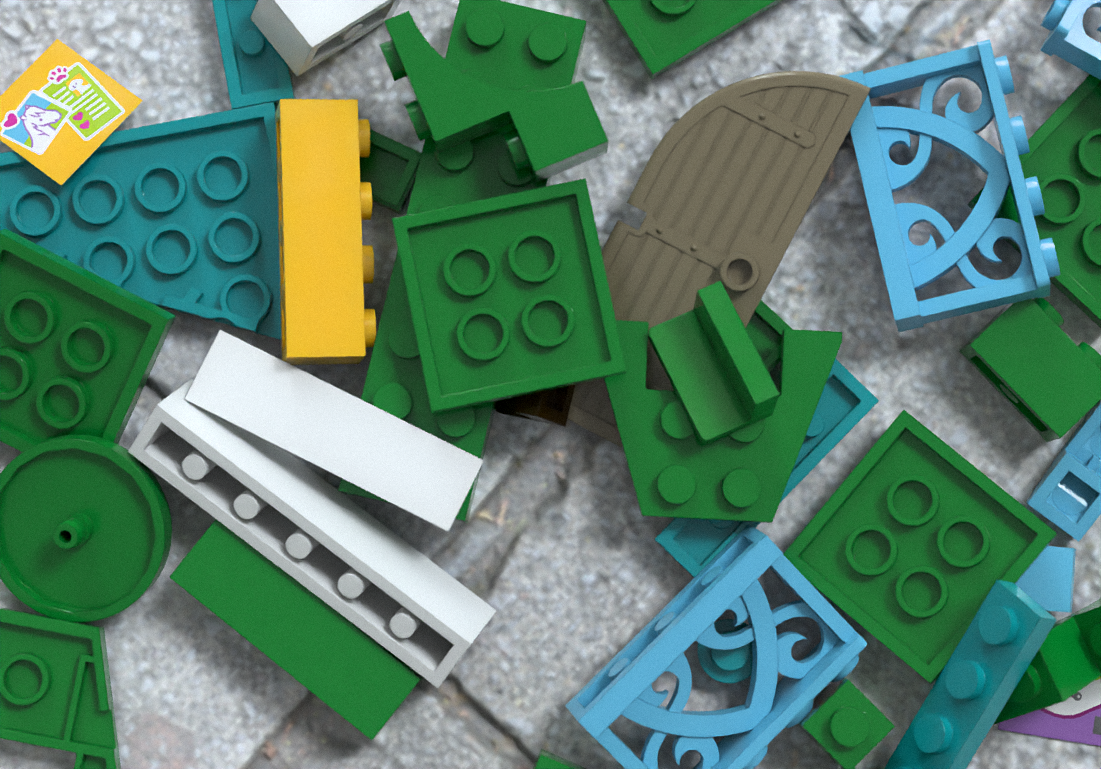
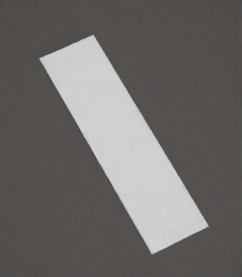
[185,330,484,532]

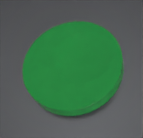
[0,435,172,622]

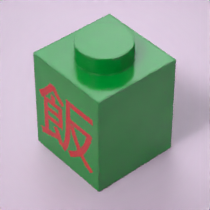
[797,678,895,769]

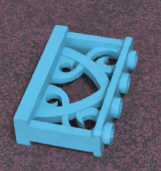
[839,39,1060,332]
[565,524,867,769]

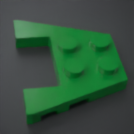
[603,320,842,523]
[0,607,121,769]

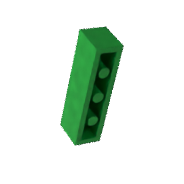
[169,519,423,740]

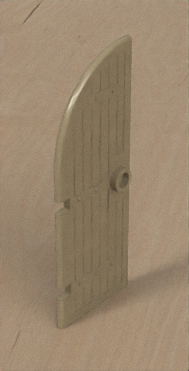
[567,71,871,448]

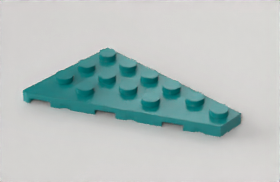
[0,102,281,340]

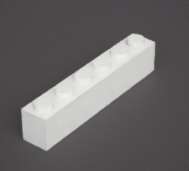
[128,379,497,688]

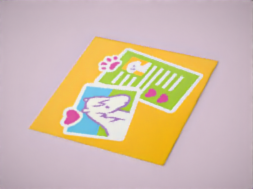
[0,39,143,186]

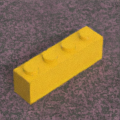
[275,99,376,365]

